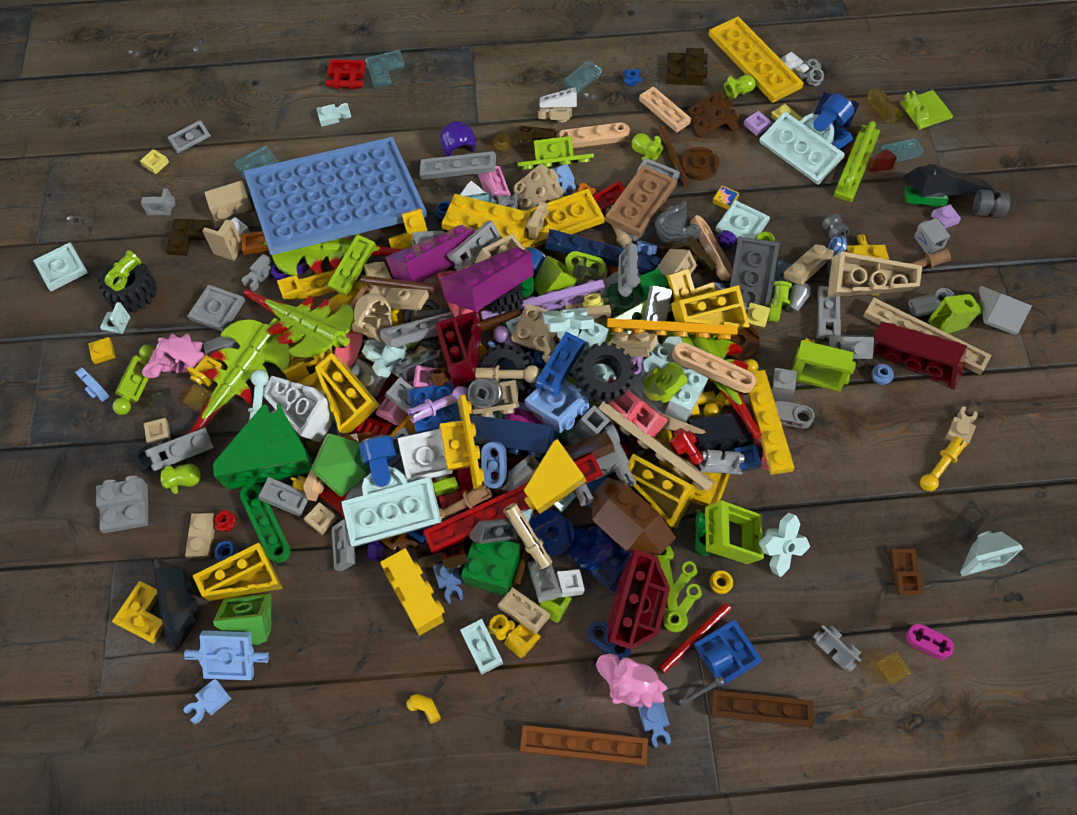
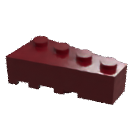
[873,321,967,390]

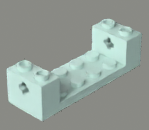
[570,322,708,423]

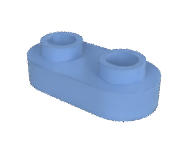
[481,441,507,489]

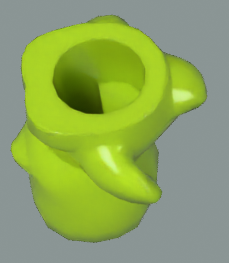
[724,74,756,99]
[632,133,663,161]
[161,464,201,494]

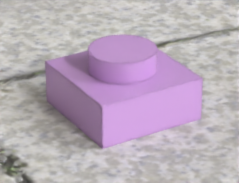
[744,111,771,136]
[931,204,961,228]

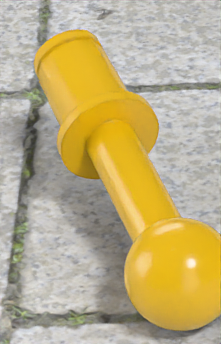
[920,436,967,492]

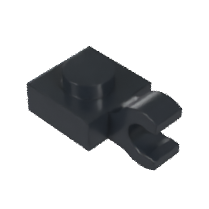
[132,438,169,474]

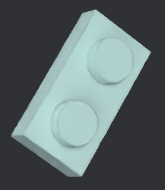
[460,619,503,675]

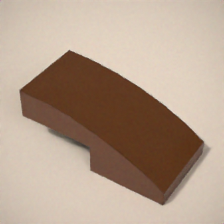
[890,548,923,596]

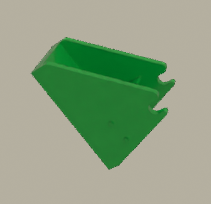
[213,403,314,490]

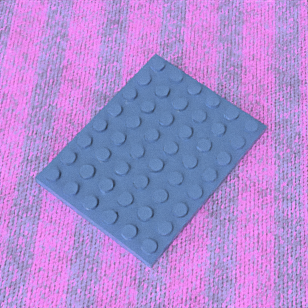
[244,137,427,255]

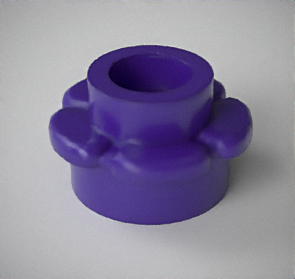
[717,230,736,248]
[368,540,383,562]

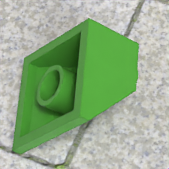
[311,434,370,497]
[213,593,271,645]

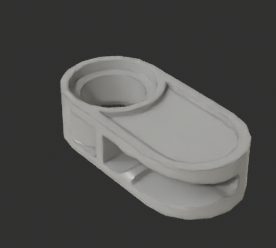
[775,401,815,428]

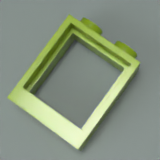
[792,340,856,392]
[705,500,764,564]

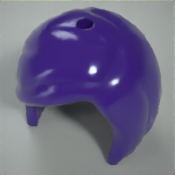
[440,121,476,156]

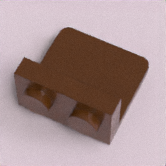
[688,89,740,137]

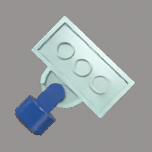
[759,93,854,185]
[341,435,442,547]

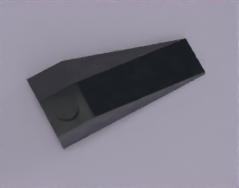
[904,164,994,197]

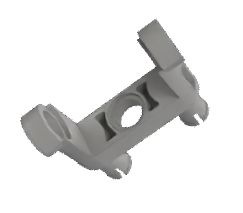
[574,424,636,506]

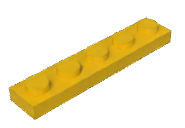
[747,370,794,475]

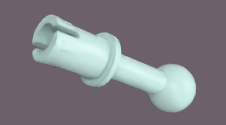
[248,370,269,420]

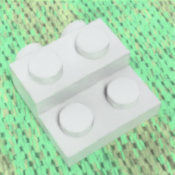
[397,429,453,483]

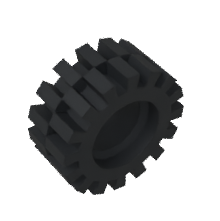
[486,284,523,314]

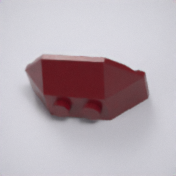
[608,549,670,650]

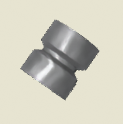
[973,189,1011,218]
[467,378,503,409]

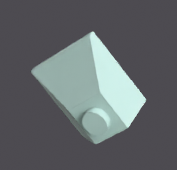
[960,531,1023,576]

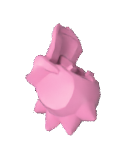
[142,334,205,378]
[596,654,667,708]

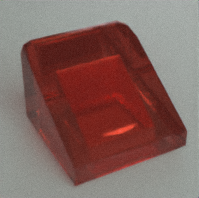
[869,149,897,172]

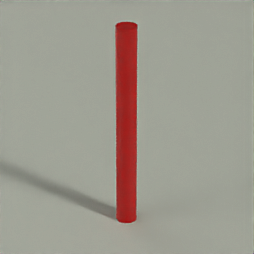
[658,603,731,674]

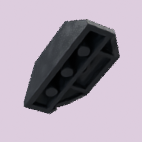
[151,557,199,651]

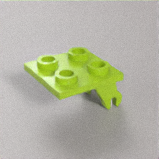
[900,90,953,129]

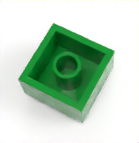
[461,541,521,596]

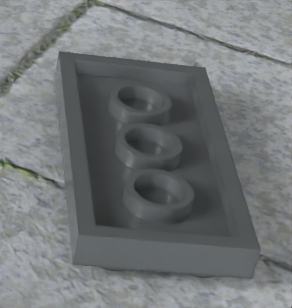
[729,236,780,314]

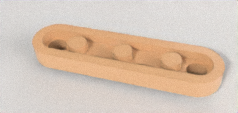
[556,123,630,148]
[690,215,733,281]
[672,342,756,393]

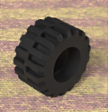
[98,260,157,313]
[574,342,635,404]
[477,344,532,398]

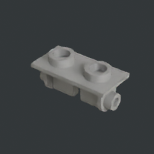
[698,449,744,475]
[813,625,862,672]

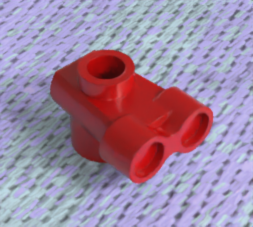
[669,428,703,465]

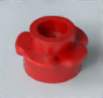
[213,510,236,532]

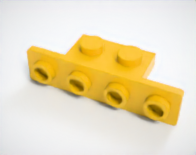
[439,395,484,489]

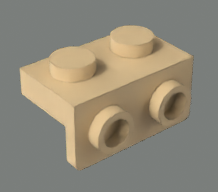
[472,380,520,417]

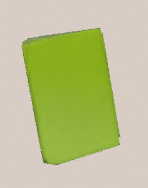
[540,596,572,623]

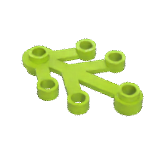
[654,546,702,633]

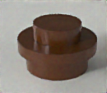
[428,368,451,386]

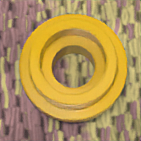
[709,571,733,594]

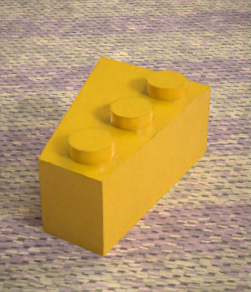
[671,285,750,330]
[315,353,381,435]
[628,454,698,528]
[193,543,283,601]
[380,548,445,636]

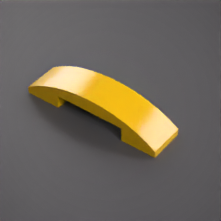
[277,270,362,299]

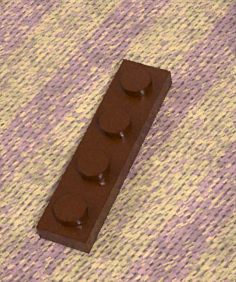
[711,690,813,728]

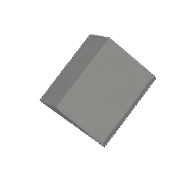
[979,286,1032,335]

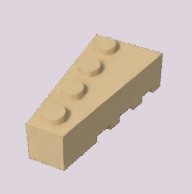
[827,251,922,297]

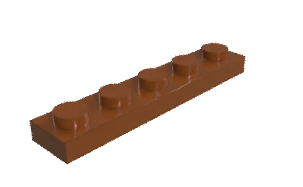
[520,725,648,766]

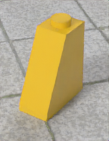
[524,439,586,514]

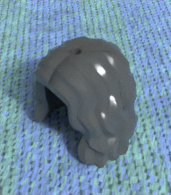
[655,200,700,244]

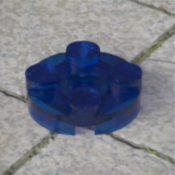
[530,510,575,557]
[569,526,616,570]

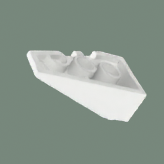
[263,376,332,442]

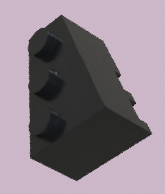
[680,412,753,462]

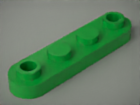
[240,484,291,563]

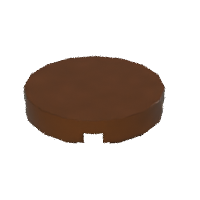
[681,147,719,181]
[718,326,760,361]

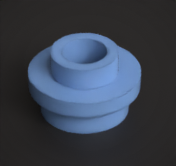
[828,236,847,256]
[871,364,894,385]

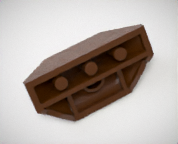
[592,477,676,555]

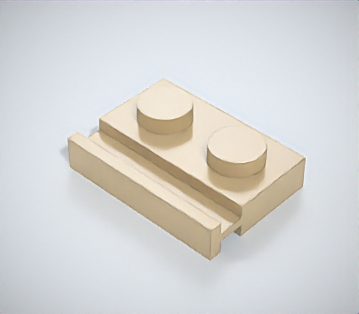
[608,332,658,357]

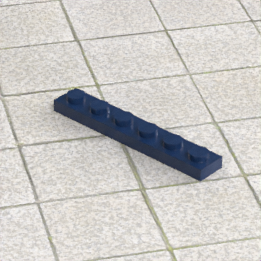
[545,229,663,274]

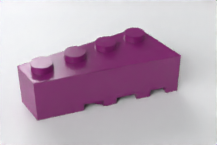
[386,225,475,282]
[441,247,534,312]

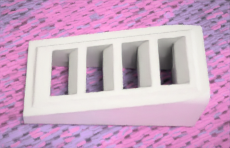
[540,87,577,108]

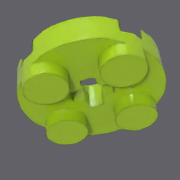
[642,362,688,403]

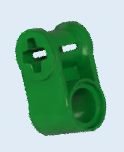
[694,510,712,556]

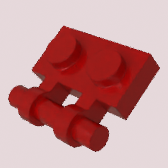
[326,59,367,90]

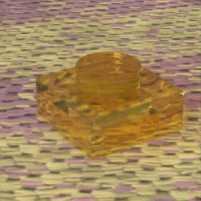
[182,384,213,412]
[874,651,911,686]

